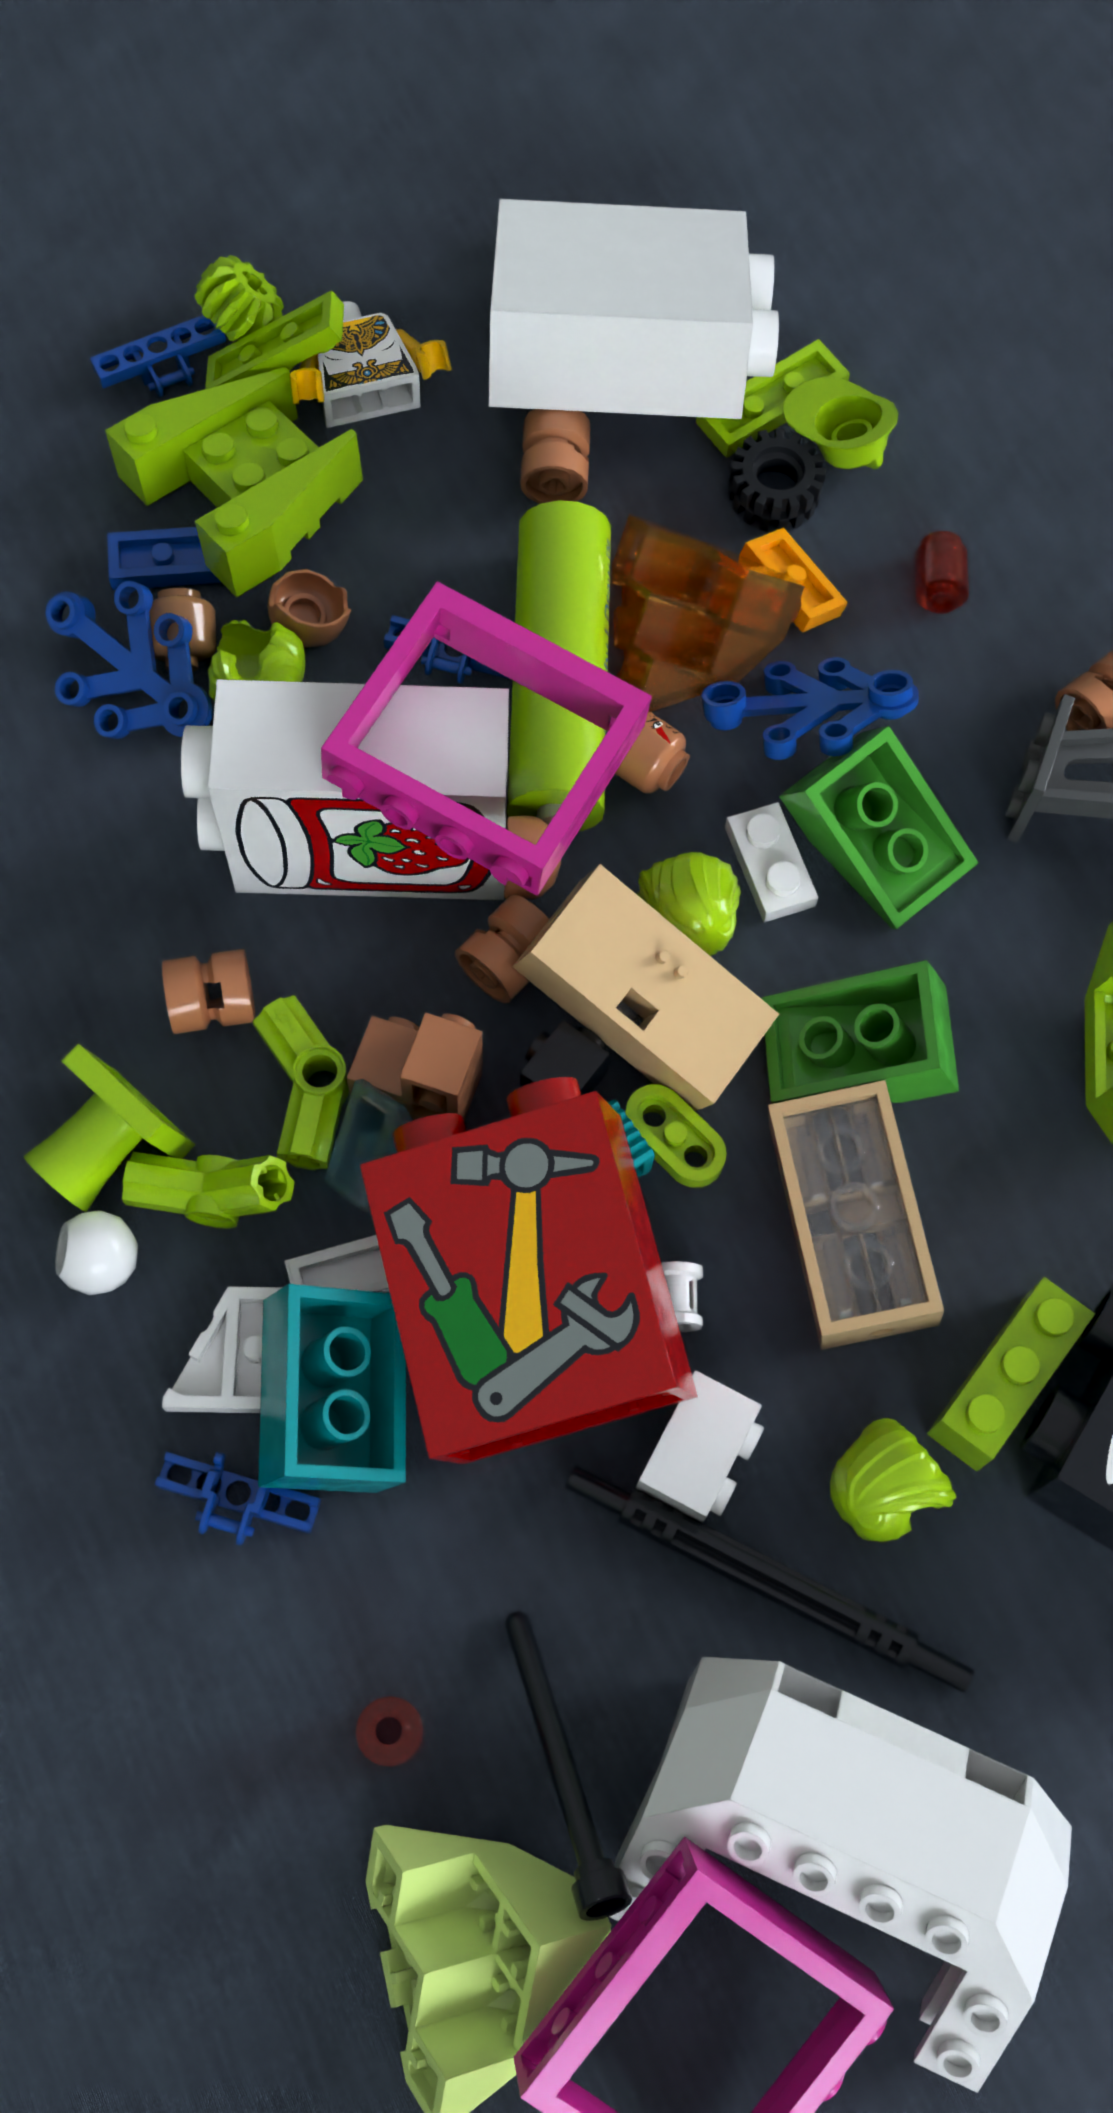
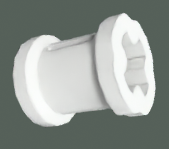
[661,1261,703,1332]

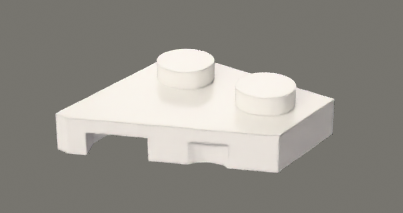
[162,1287,283,1413]

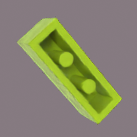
[927,1277,1095,1472]

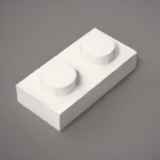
[725,802,819,923]

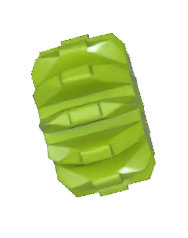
[194,255,284,341]

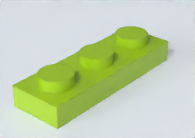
[205,290,344,389]
[696,339,850,458]

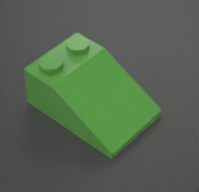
[779,726,979,929]
[762,960,959,1104]

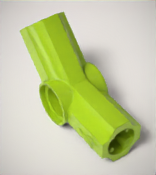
[252,995,349,1171]
[122,1151,295,1229]

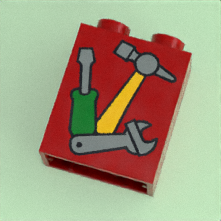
[360,1077,698,1465]

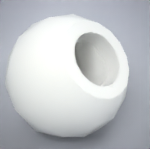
[55,1210,138,1295]

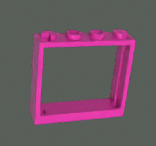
[321,581,652,896]
[513,1836,894,2113]

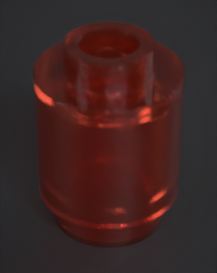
[915,531,969,614]
[356,1696,424,1768]

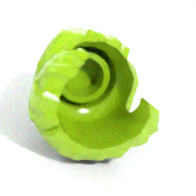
[208,620,306,703]
[636,852,741,956]
[830,1418,957,1542]

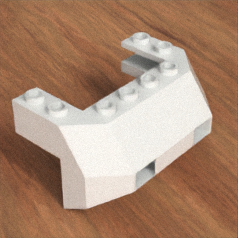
[609,1657,1072,2093]

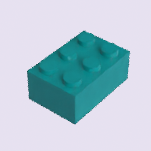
[258,1284,406,1493]

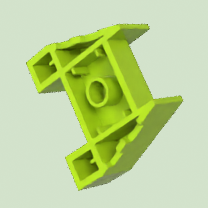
[105,367,363,598]

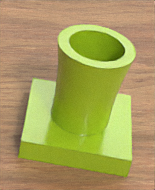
[23,1044,196,1212]

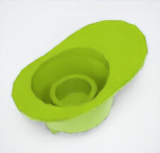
[783,377,899,469]

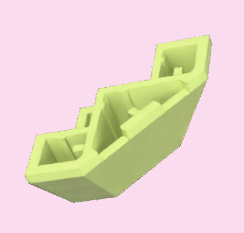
[365,1825,611,2113]

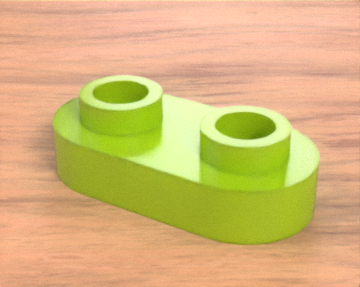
[625,1084,727,1188]

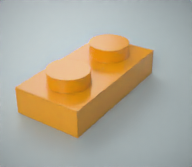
[738,527,848,633]

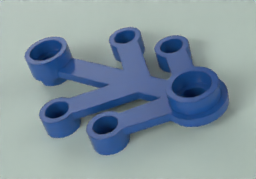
[45,581,213,739]
[702,657,919,760]

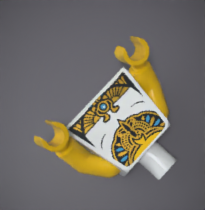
[290,301,452,428]

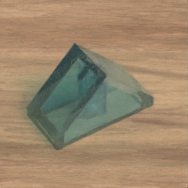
[324,1079,413,1212]

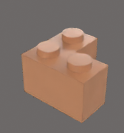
[347,1012,483,1120]

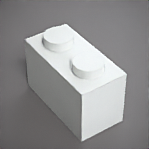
[635,1370,764,1523]

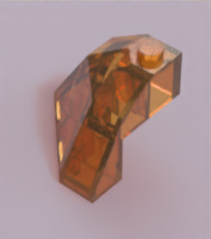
[612,514,805,712]

